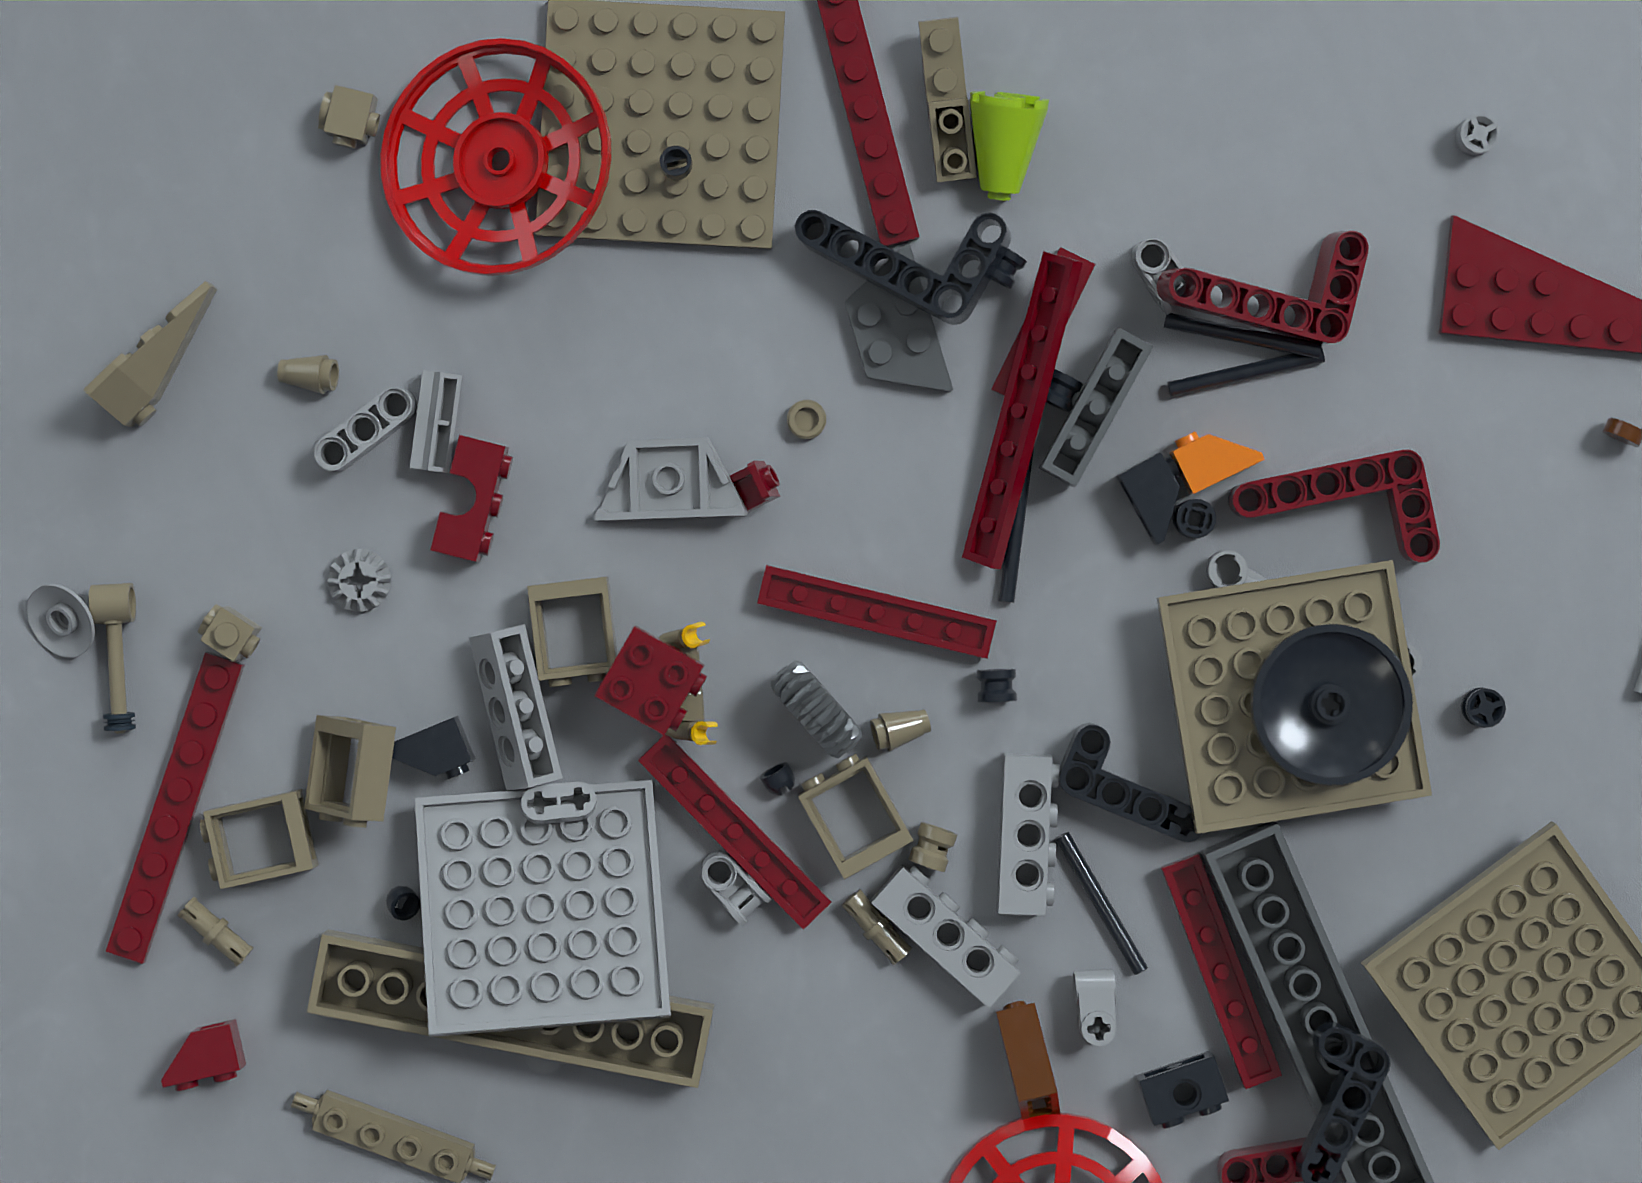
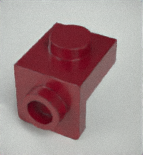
[730,460,780,517]

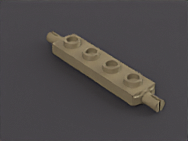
[291,1090,496,1183]

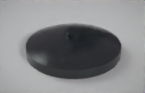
[1250,624,1413,785]

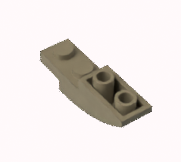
[918,16,977,182]

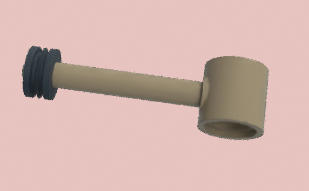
[89,583,136,734]

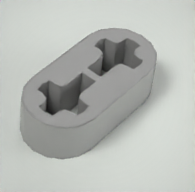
[521,781,597,824]

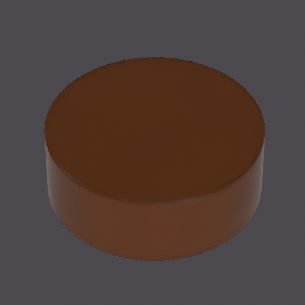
[1602,417,1642,447]

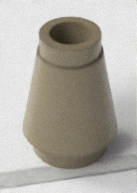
[277,355,339,394]
[870,709,931,752]

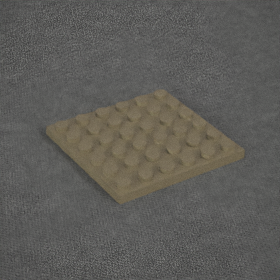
[535,0,785,250]
[1157,560,1432,834]
[1361,821,1642,1150]

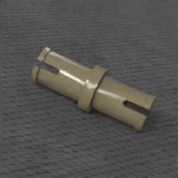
[841,889,912,965]
[177,896,254,967]

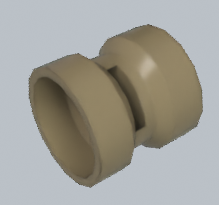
[908,822,958,872]

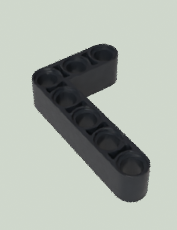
[795,210,1011,325]

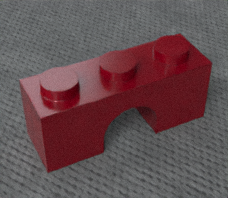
[430,435,513,562]

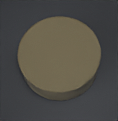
[787,399,826,439]

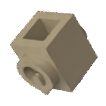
[318,85,380,149]
[198,604,262,662]

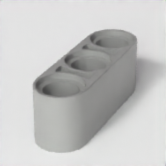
[314,387,417,472]

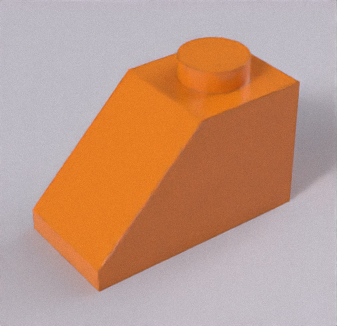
[1169,431,1265,495]

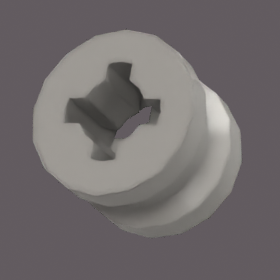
[1455,113,1500,156]

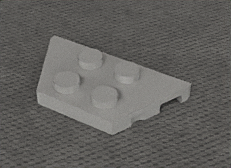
[595,437,747,521]

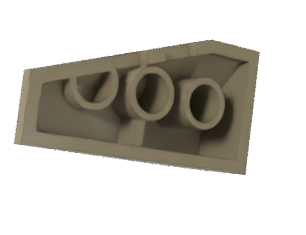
[83,281,217,427]

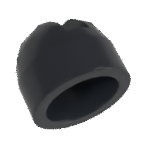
[660,145,693,180]
[760,762,795,796]
[386,886,421,921]

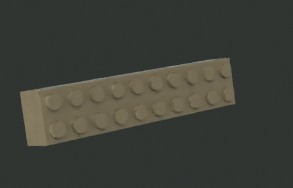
[307,929,714,1088]

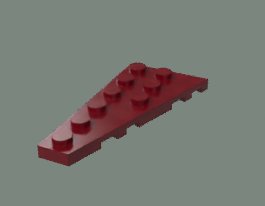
[1439,215,1642,354]

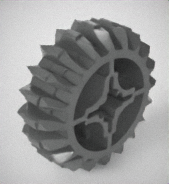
[771,661,862,759]

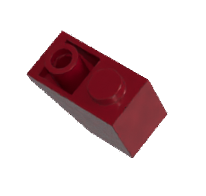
[161,1019,246,1091]

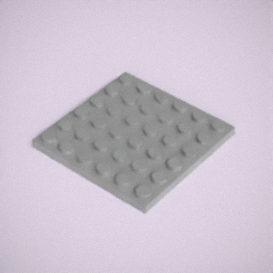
[415,780,671,1037]

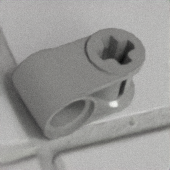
[1131,238,1186,315]
[701,851,772,926]
[1073,969,1117,1047]

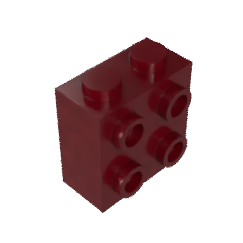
[594,625,707,735]

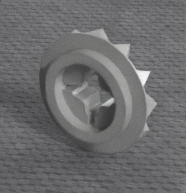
[327,549,391,612]

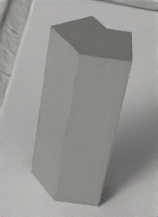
[409,370,462,473]

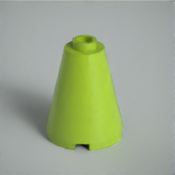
[970,91,1049,201]

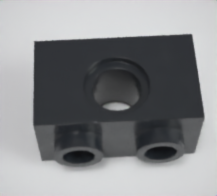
[1136,1050,1229,1129]

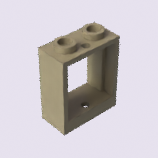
[527,576,618,687]
[304,715,396,828]
[798,754,913,879]
[200,789,319,889]

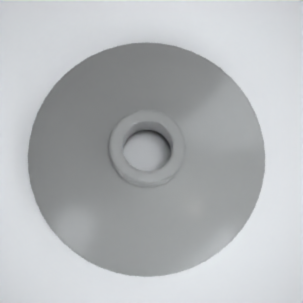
[27,584,95,658]

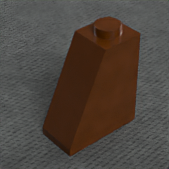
[996,1001,1060,1120]

